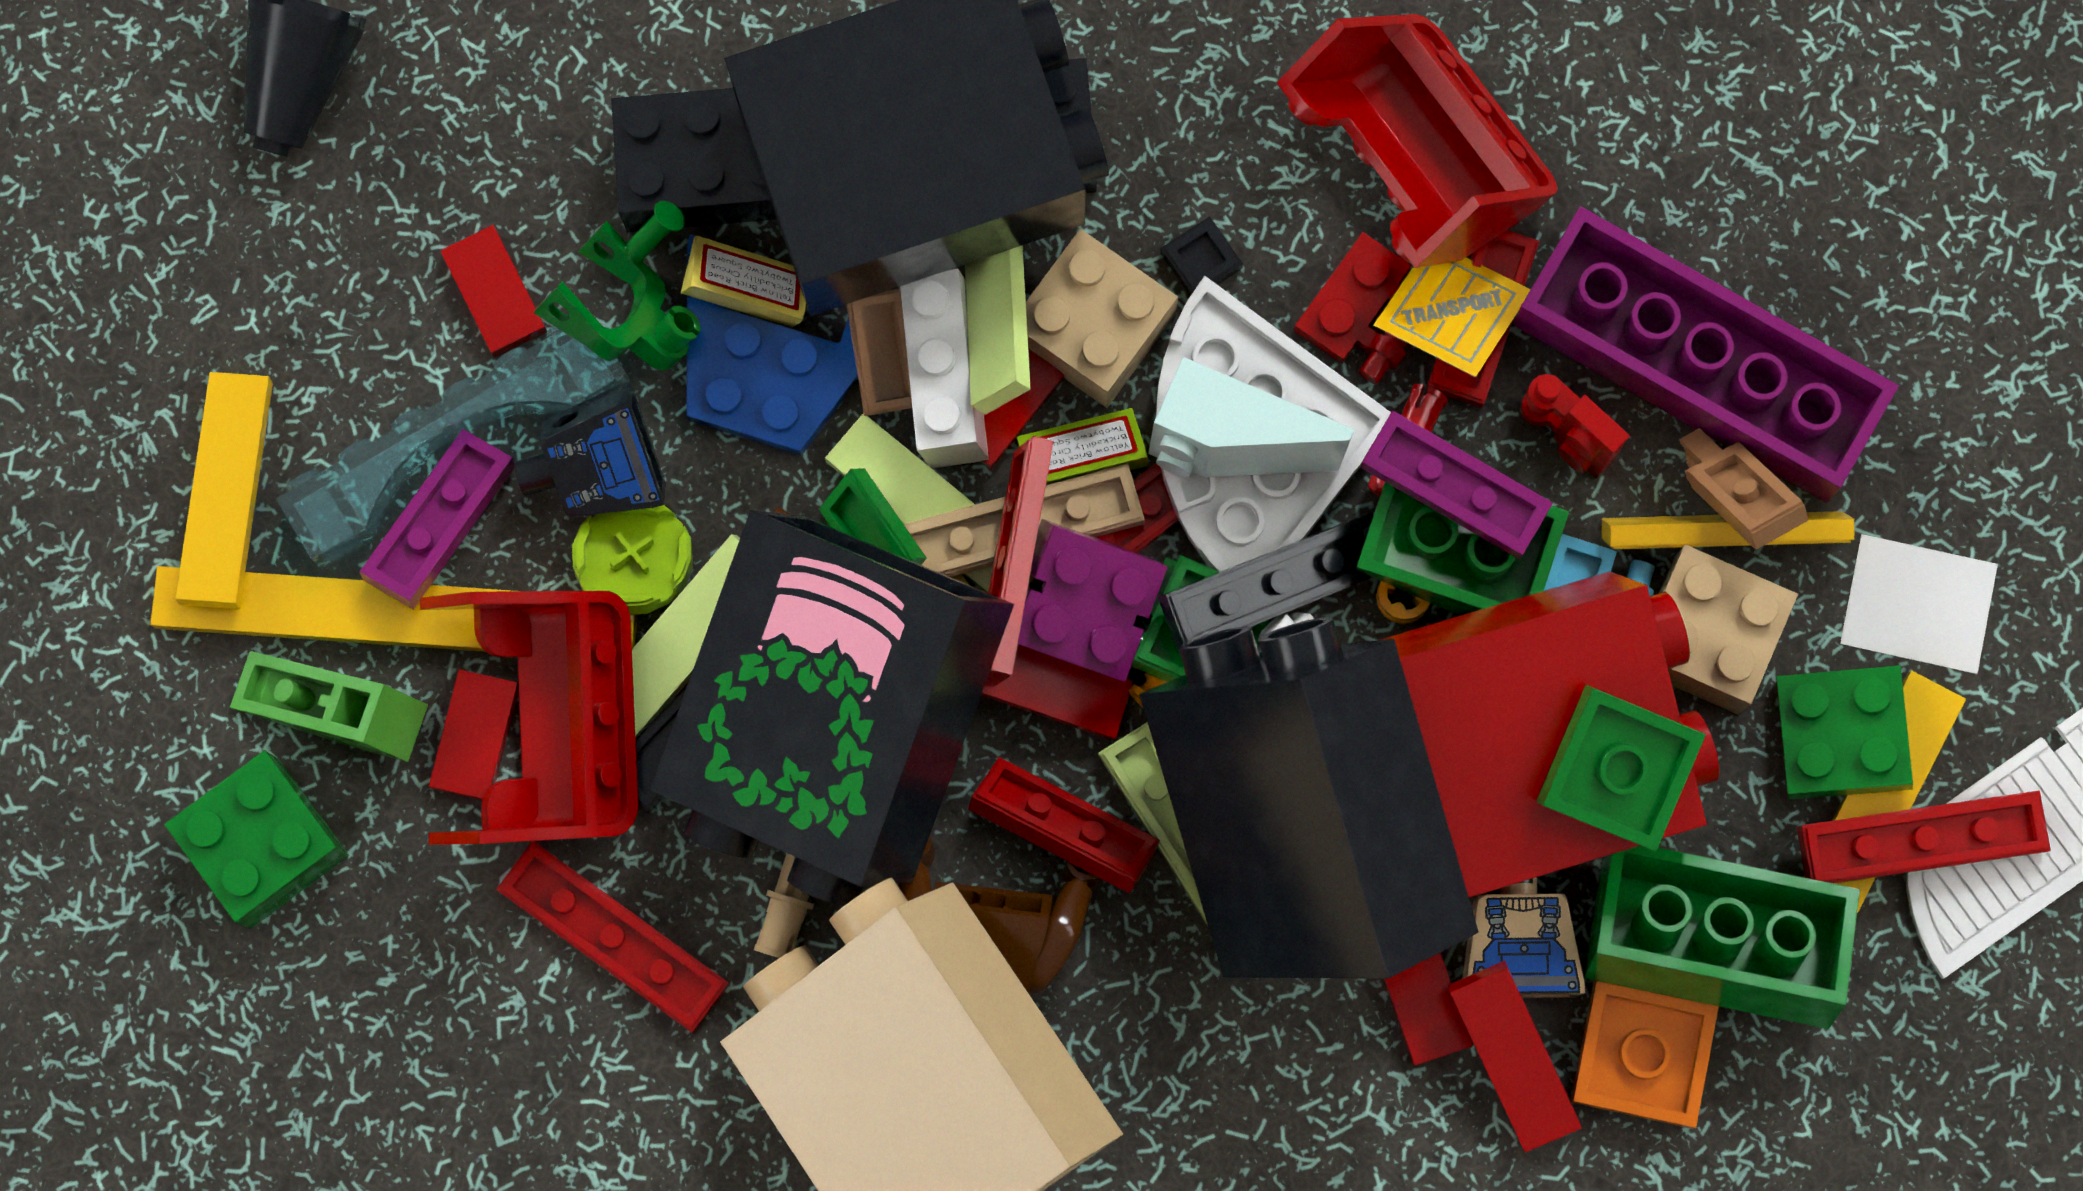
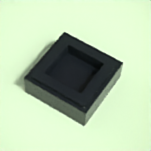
[1160,216,1243,296]

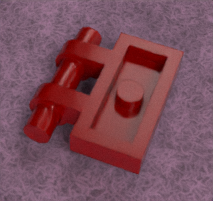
[1294,232,1412,385]
[1520,374,1630,478]

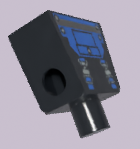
[514,381,666,517]

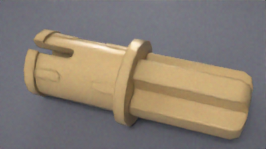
[754,853,814,958]

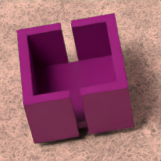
[1018,519,1168,682]

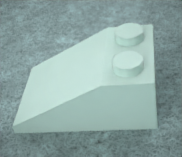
[1148,357,1355,477]

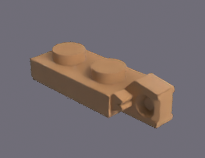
[1679,428,1808,550]

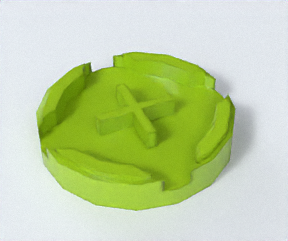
[572,505,693,615]

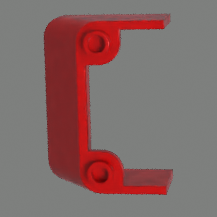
[420,591,638,845]

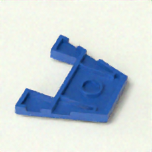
[687,234,858,456]

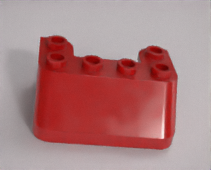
[1277,14,1557,268]

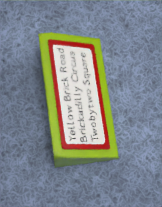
[1017,408,1148,485]

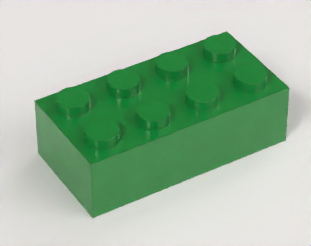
[1584,845,1860,1029]

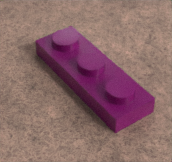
[1360,410,1553,559]
[360,429,515,610]

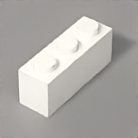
[900,269,989,468]

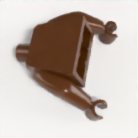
[899,836,1099,994]

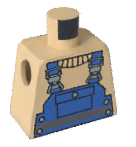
[1462,877,1585,998]

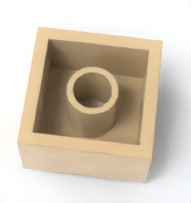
[1026,229,1178,408]
[1658,544,1798,715]

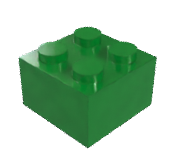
[164,750,350,929]

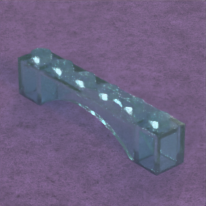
[276,326,629,570]

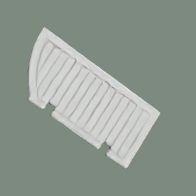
[1905,708,2083,979]

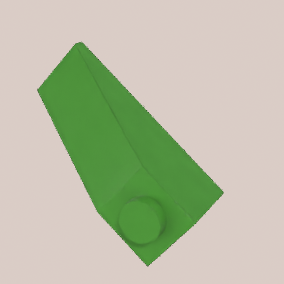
[230,651,428,762]

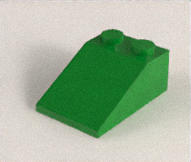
[1356,482,1569,616]

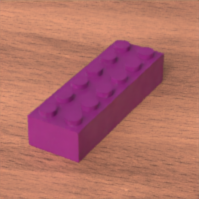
[1513,206,1899,503]

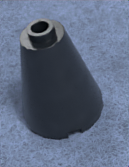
[244,0,366,157]

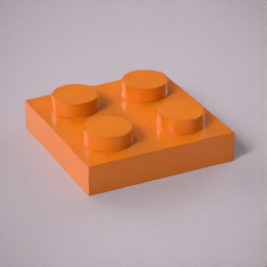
[1571,981,1719,1129]

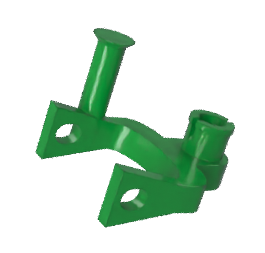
[533,201,701,370]

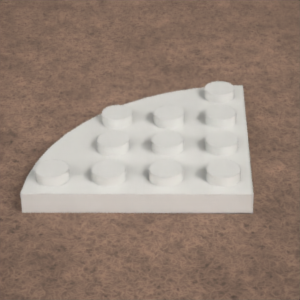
[1155,276,1391,572]

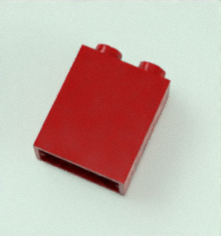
[1380,571,1719,898]

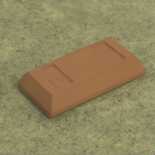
[847,288,912,416]

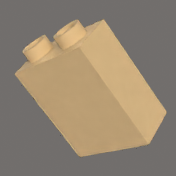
[720,878,1123,1191]

